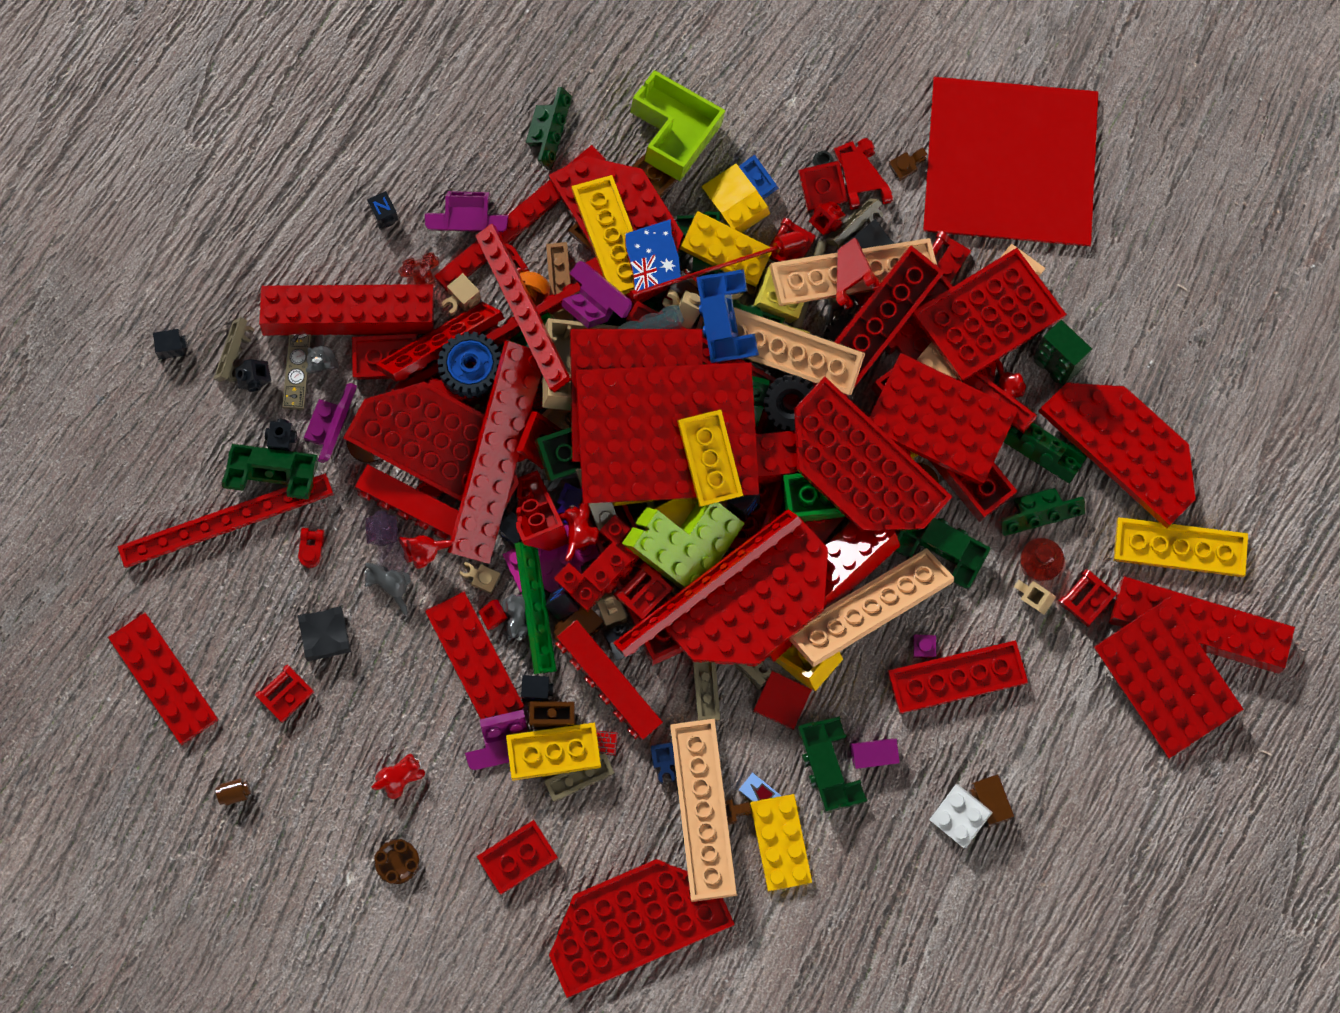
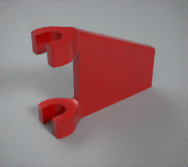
[840,150,893,210]
[836,238,881,309]

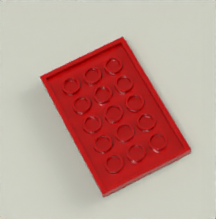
[912,248,1067,382]
[869,353,1018,486]
[1093,598,1244,759]

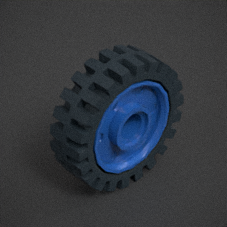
[438,332,501,399]

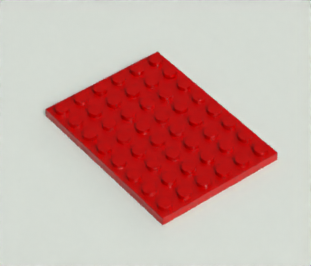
[575,362,759,504]

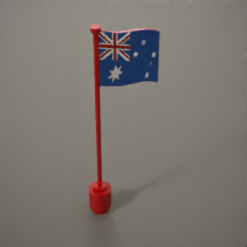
[625,219,806,299]

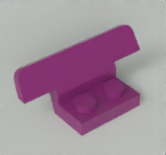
[425,191,509,232]
[562,261,632,329]
[304,383,357,463]
[465,710,528,770]

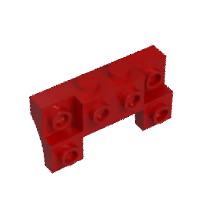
[554,515,640,612]

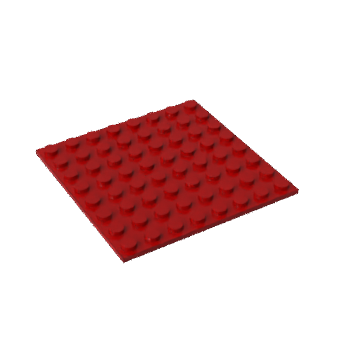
[923,77,1098,247]

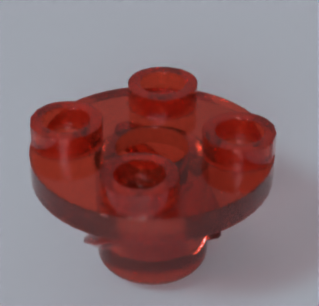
[398,252,440,285]
[1020,538,1064,581]

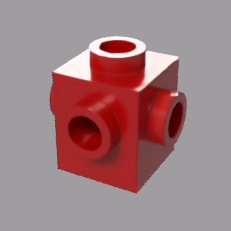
[808,201,846,235]

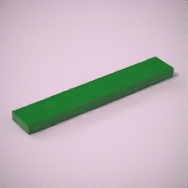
[515,542,556,674]

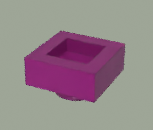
[913,635,936,659]

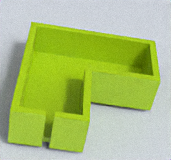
[630,70,726,181]
[622,502,745,590]

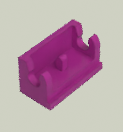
[850,738,900,769]

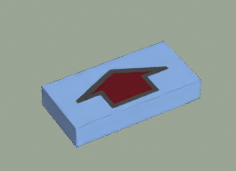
[738,772,781,802]

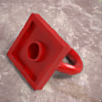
[516,411,562,469]

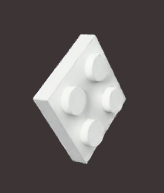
[929,784,993,848]

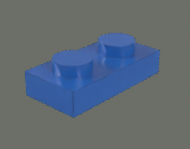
[739,155,779,200]

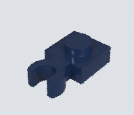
[650,743,675,784]

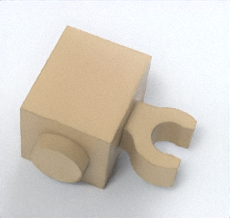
[441,273,481,316]
[662,289,701,329]
[1014,580,1056,615]
[597,593,627,631]

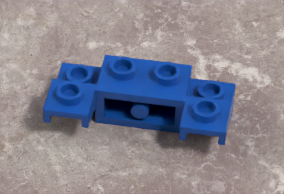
[696,269,759,364]

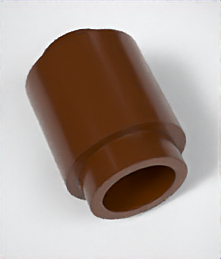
[215,778,251,806]

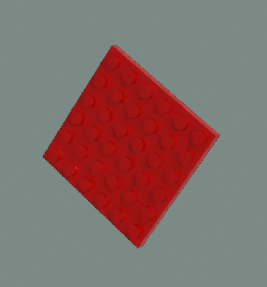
[570,329,703,462]

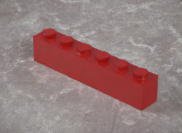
[355,464,458,540]
[554,620,663,740]

